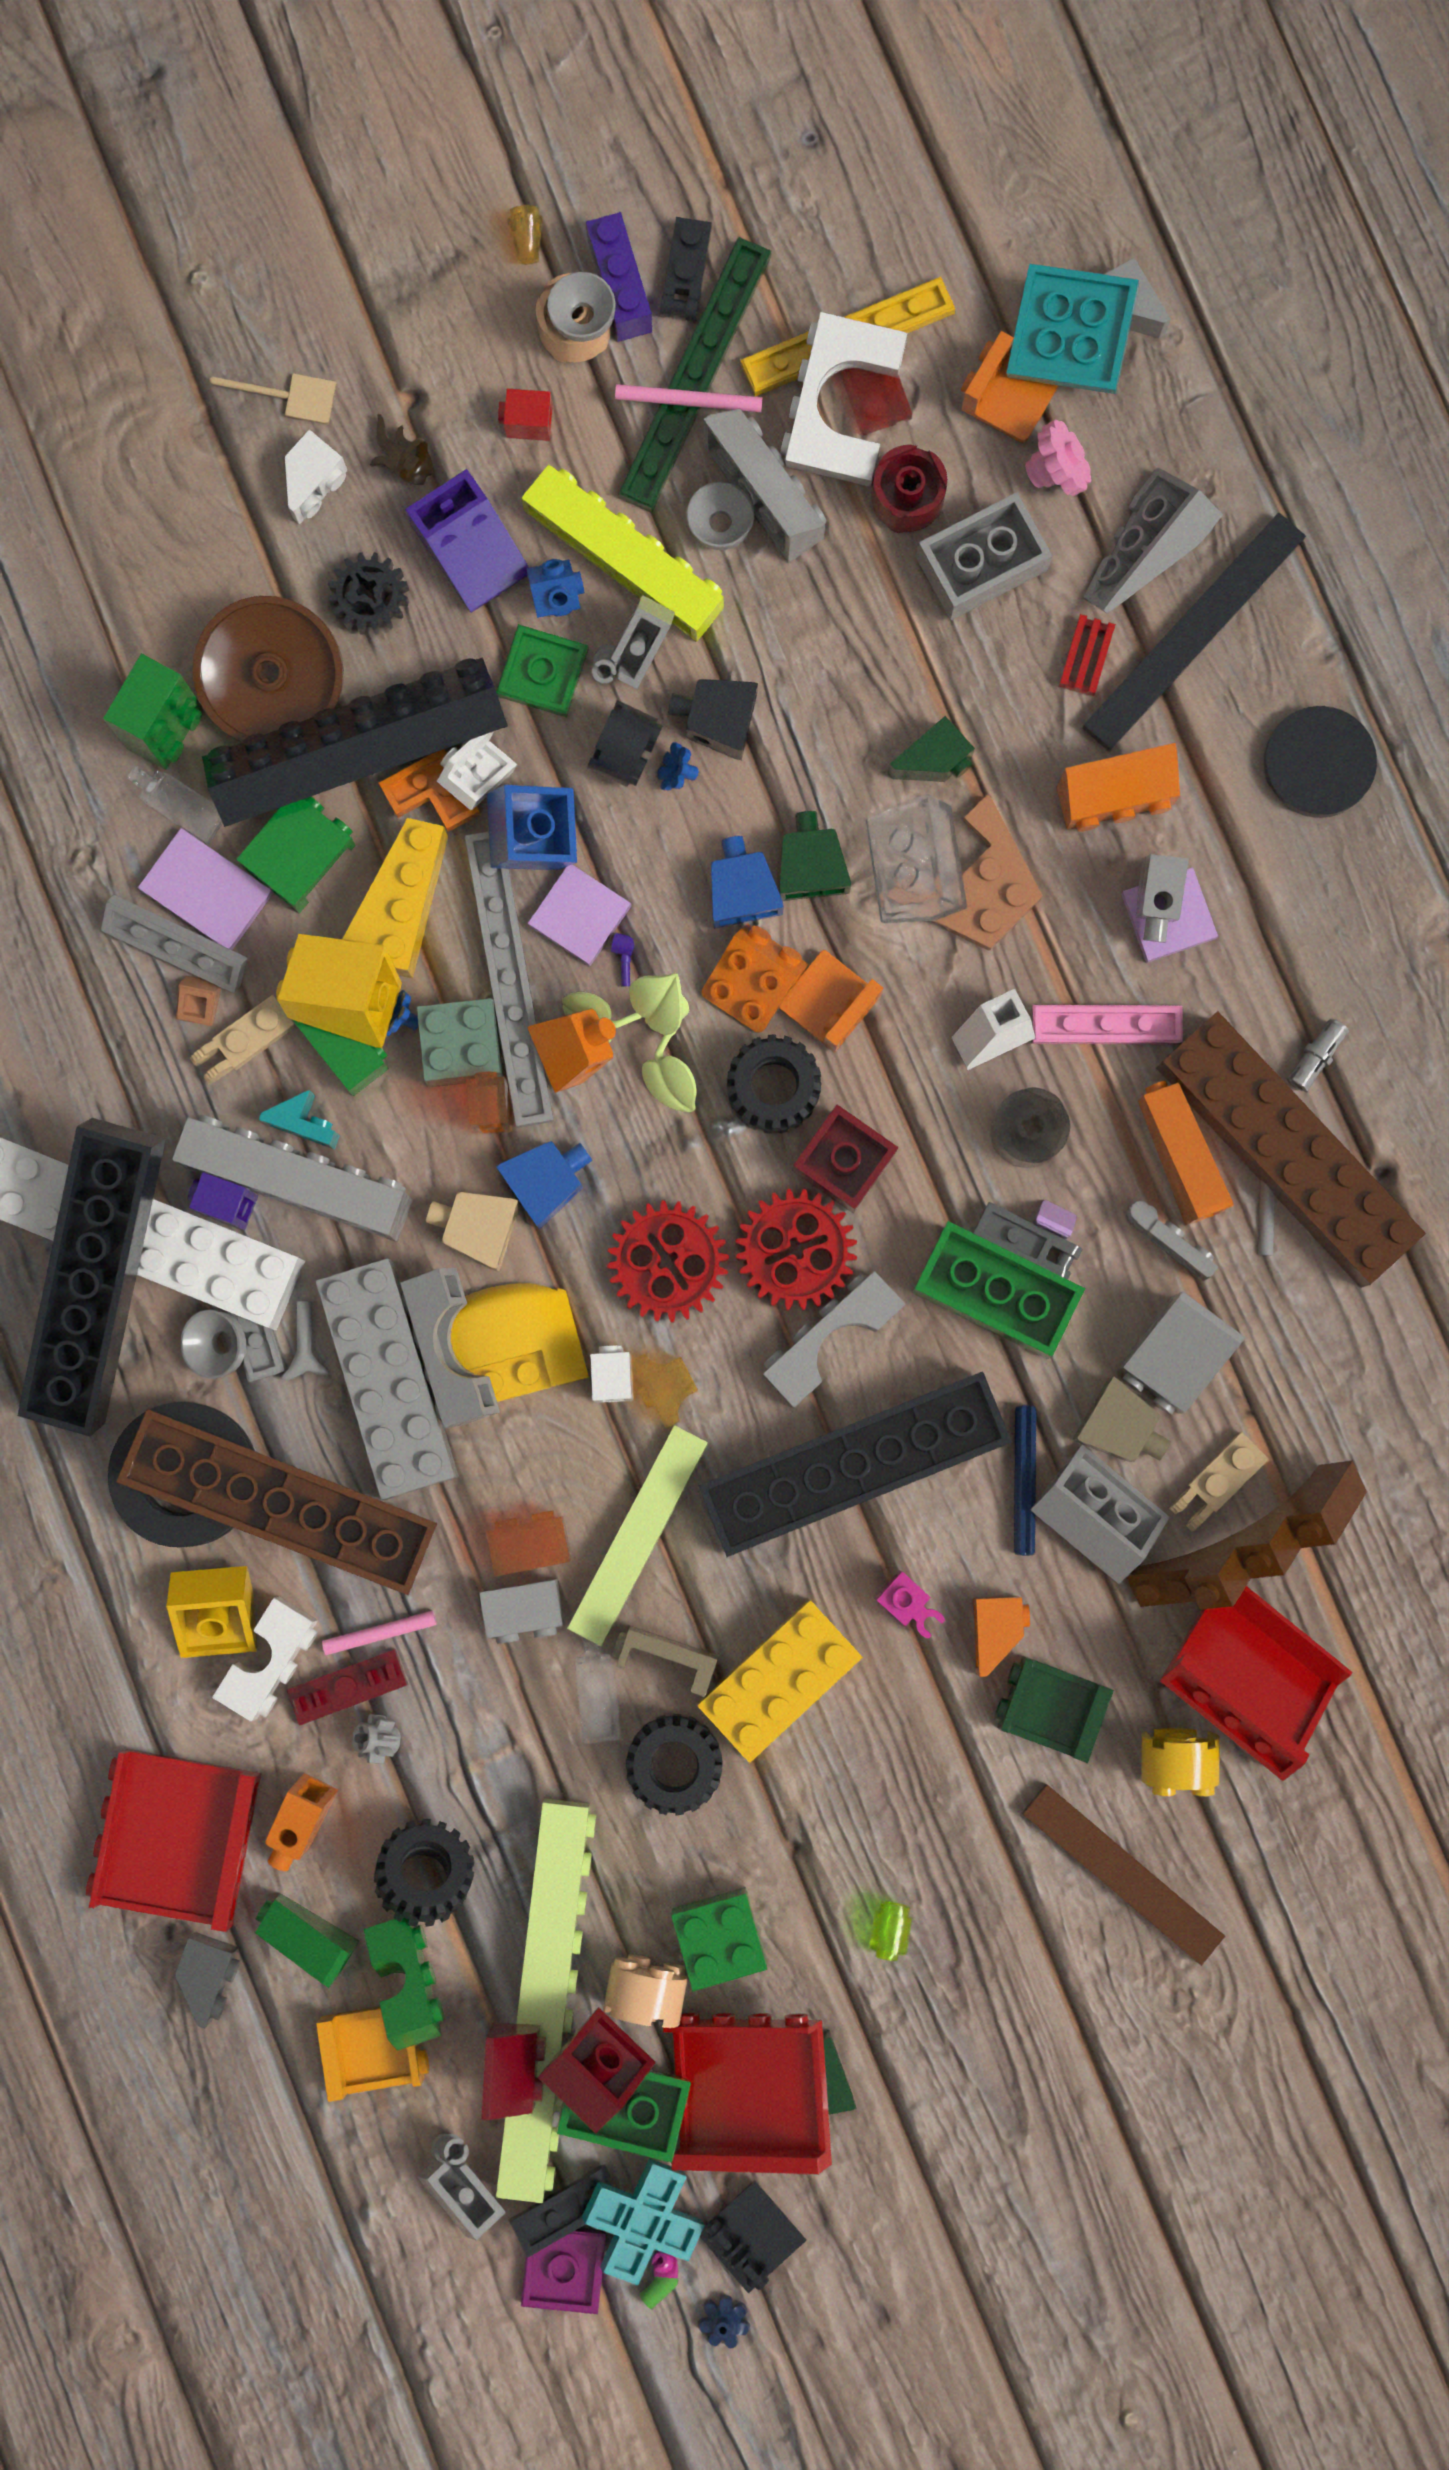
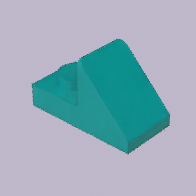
[259,1090,340,1149]

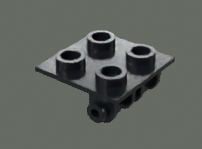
[700,2180,807,2294]

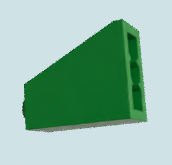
[255,1894,359,1988]

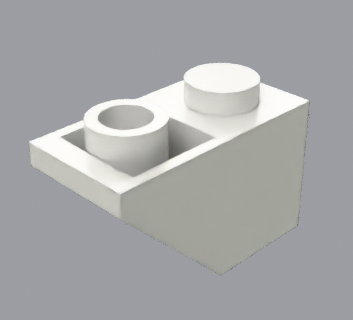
[285,430,347,525]
[951,989,1035,1070]

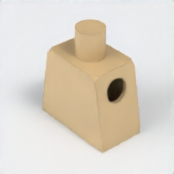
[426,1192,521,1272]

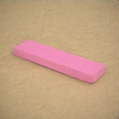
[1032,1005,1183,1045]

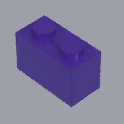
[188,1172,258,1231]

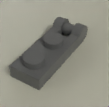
[973,1202,1083,1279]

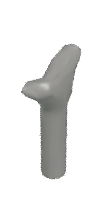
[281,1301,329,1381]

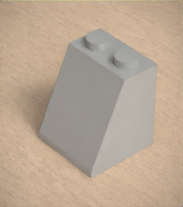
[1118,1292,1246,1415]

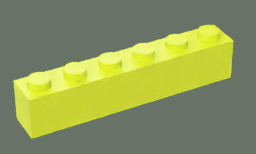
[521,464,724,642]

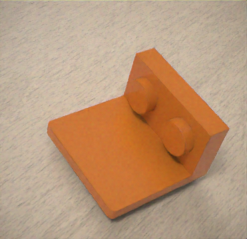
[779,950,884,1053]

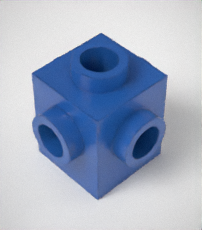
[526,559,585,618]

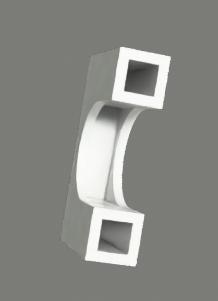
[780,312,907,487]

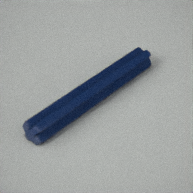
[1014,1405,1036,1556]

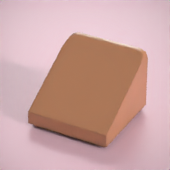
[176,976,221,1026]

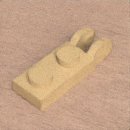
[190,995,296,1084]
[1169,1432,1269,1531]

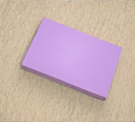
[138,828,273,950]

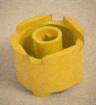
[1141,1728,1220,1796]

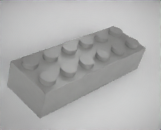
[172,1115,413,1242]
[316,1258,459,1500]

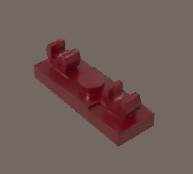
[287,1649,409,1726]

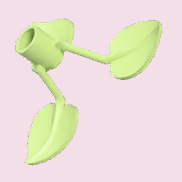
[562,973,697,1112]

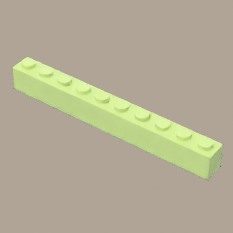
[496,1798,596,2203]

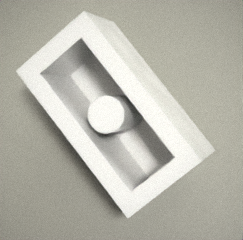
[590,1346,634,1403]

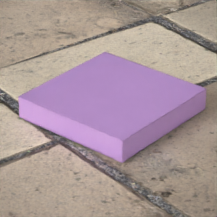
[528,865,631,966]
[1121,867,1218,963]

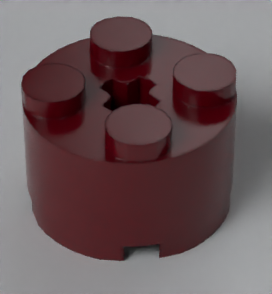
[871,445,948,533]

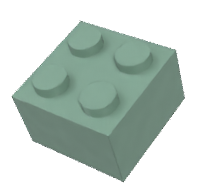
[417,998,503,1088]

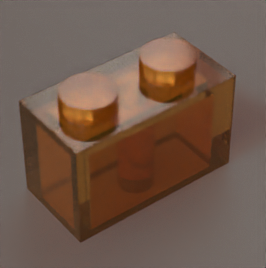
[466,1071,513,1135]
[486,1510,572,1577]

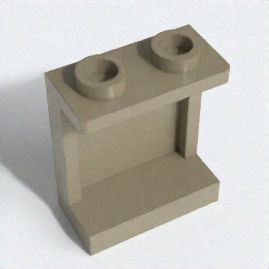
[612,1626,718,1697]

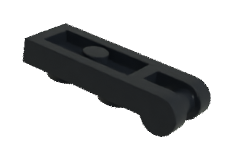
[660,217,712,322]
[508,2164,611,2258]

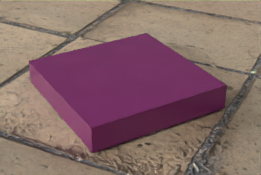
[520,2228,607,2314]

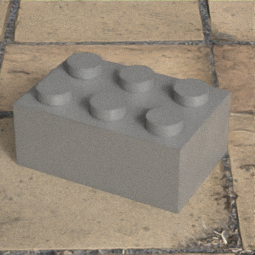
[916,492,1052,621]

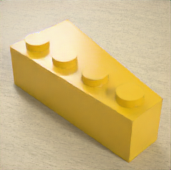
[342,818,448,979]

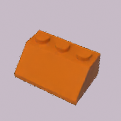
[1056,743,1180,832]

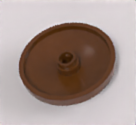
[193,596,344,742]

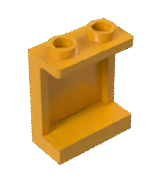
[316,2006,430,2102]

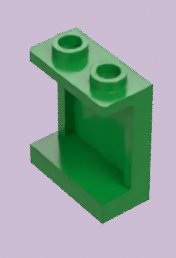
[236,797,356,914]

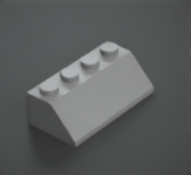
[703,409,826,563]

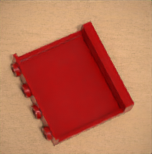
[1160,1586,1353,1781]
[86,1749,261,1932]
[663,2013,832,2175]

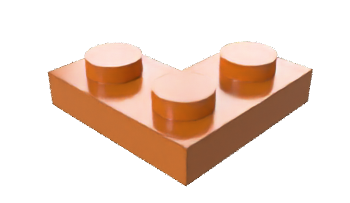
[379,749,480,832]

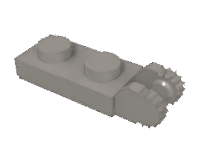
[1126,1200,1218,1281]

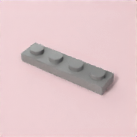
[101,895,247,993]

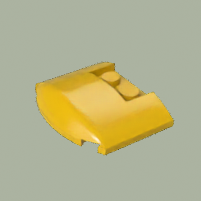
[451,1283,589,1403]

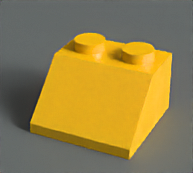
[166,1566,257,1658]

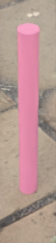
[615,384,763,413]

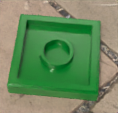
[496,624,589,718]

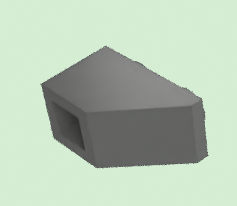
[175,1932,240,2029]

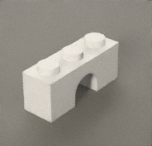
[212,1596,318,1722]

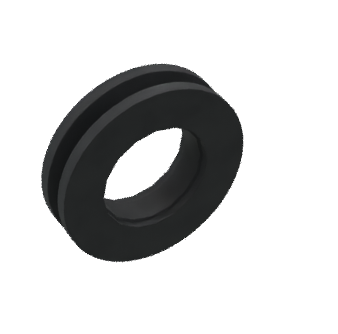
[108,1402,255,1548]

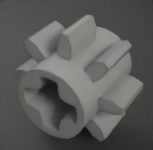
[352,1714,400,1764]

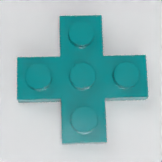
[582,2158,705,2285]

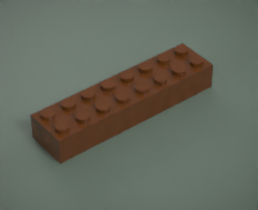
[1156,1011,1426,1288]
[117,1409,437,1596]

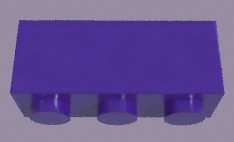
[586,212,653,342]

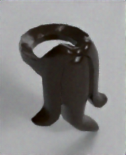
[370,414,434,485]

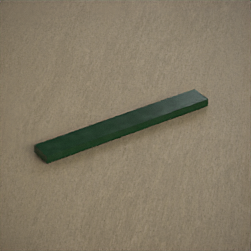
[618,236,772,513]

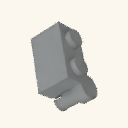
[592,595,675,689]
[417,2133,506,2241]

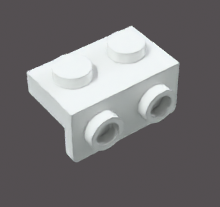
[437,732,517,810]

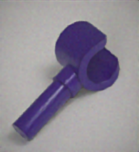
[611,933,634,987]

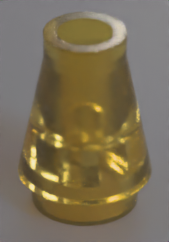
[507,205,543,265]

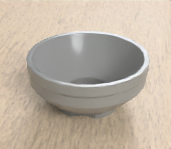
[547,272,616,342]
[687,482,754,550]
[181,1310,246,1379]

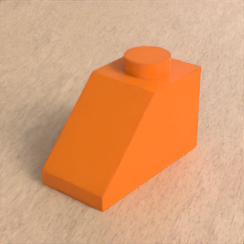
[973,1596,1030,1677]

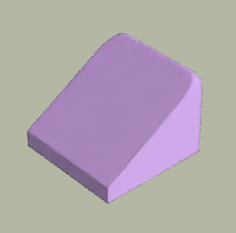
[1032,1200,1076,1240]

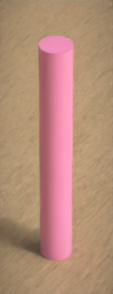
[322,1610,437,1655]

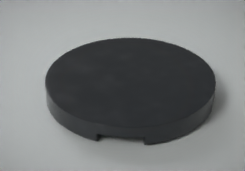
[1264,706,1377,818]

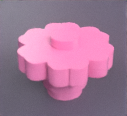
[1026,420,1091,496]

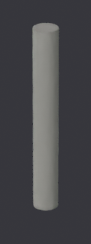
[1258,1180,1275,1256]

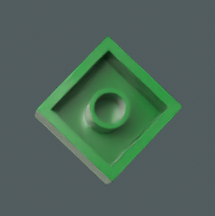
[671,1887,768,1992]

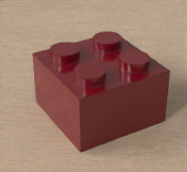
[792,1104,899,1213]

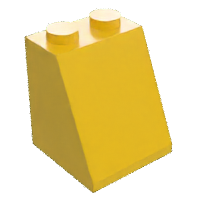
[276,934,402,1048]

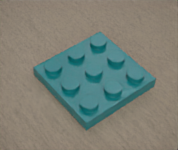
[1007,263,1139,394]

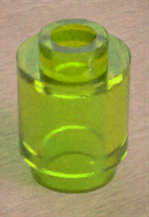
[869,1901,913,1961]

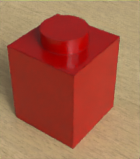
[498,388,553,441]

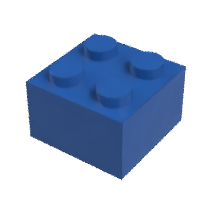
[487,785,577,870]

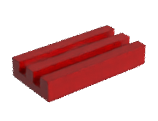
[1058,614,1116,697]

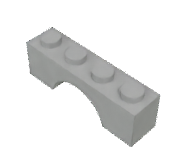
[400,1268,500,1429]
[763,1271,906,1408]

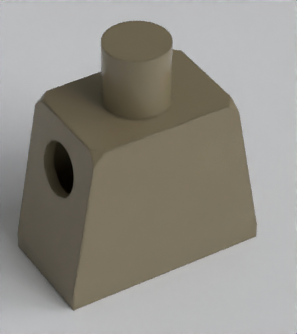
[1072,1376,1171,1462]

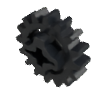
[328,552,409,635]

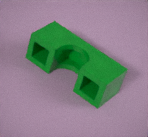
[363,1918,445,2051]

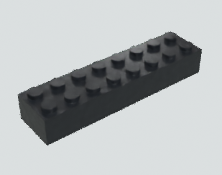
[202,657,508,827]
[17,1118,166,1437]
[698,1371,1012,1557]

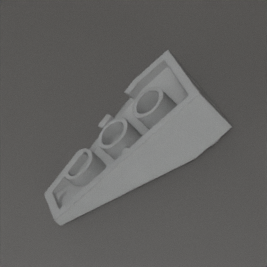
[1084,467,1223,614]

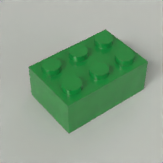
[103,653,203,770]
[556,2070,691,2163]

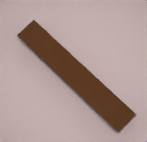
[1022,1784,1225,1966]

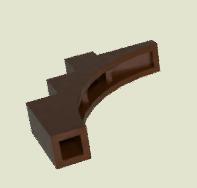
[1126,1460,1367,1610]

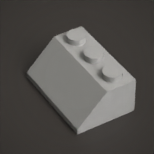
[1031,1444,1170,1584]

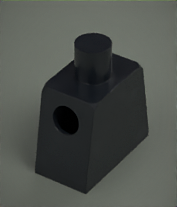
[668,679,758,761]

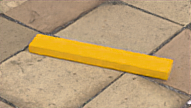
[740,277,956,397]

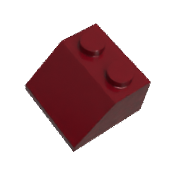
[538,2007,656,2133]
[481,2022,546,2120]

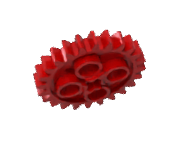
[735,1189,857,1311]
[607,1200,729,1323]

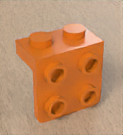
[961,331,1058,443]
[702,923,809,1033]

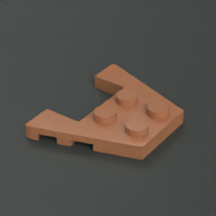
[885,794,1043,951]

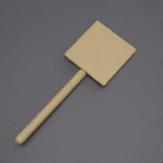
[209,373,336,425]

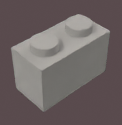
[479,1579,565,1644]

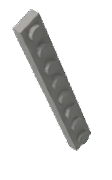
[465,831,554,1128]

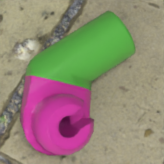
[639,2251,678,2309]

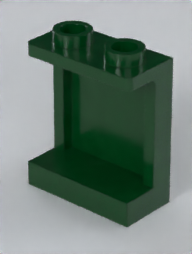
[994,1656,1114,1763]

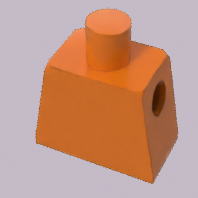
[527,1009,616,1093]
[265,1773,338,1872]

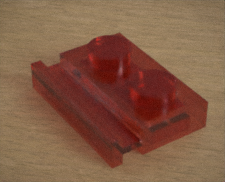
[839,368,912,436]

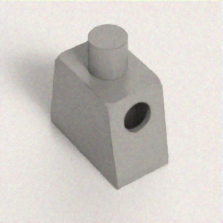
[1136,854,1189,943]

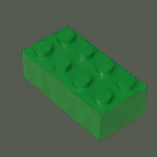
[912,1221,1086,1359]

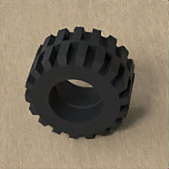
[727,1034,822,1134]
[625,1714,722,1816]
[374,1819,474,1927]

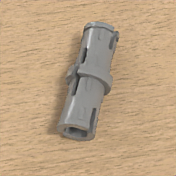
[1287,1018,1350,1093]

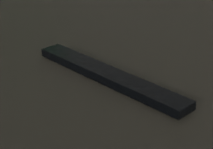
[1082,512,1306,752]

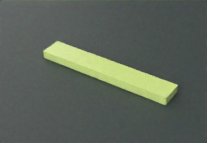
[567,1425,708,1647]

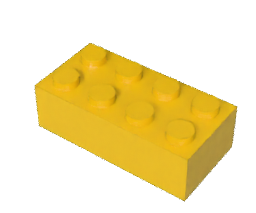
[697,1599,863,1763]

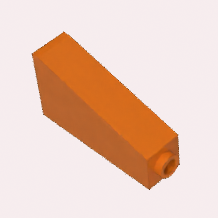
[1138,1080,1234,1226]

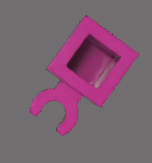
[874,1570,945,1639]

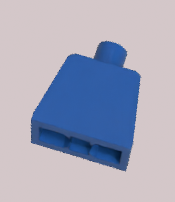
[711,836,784,929]
[496,1141,592,1229]

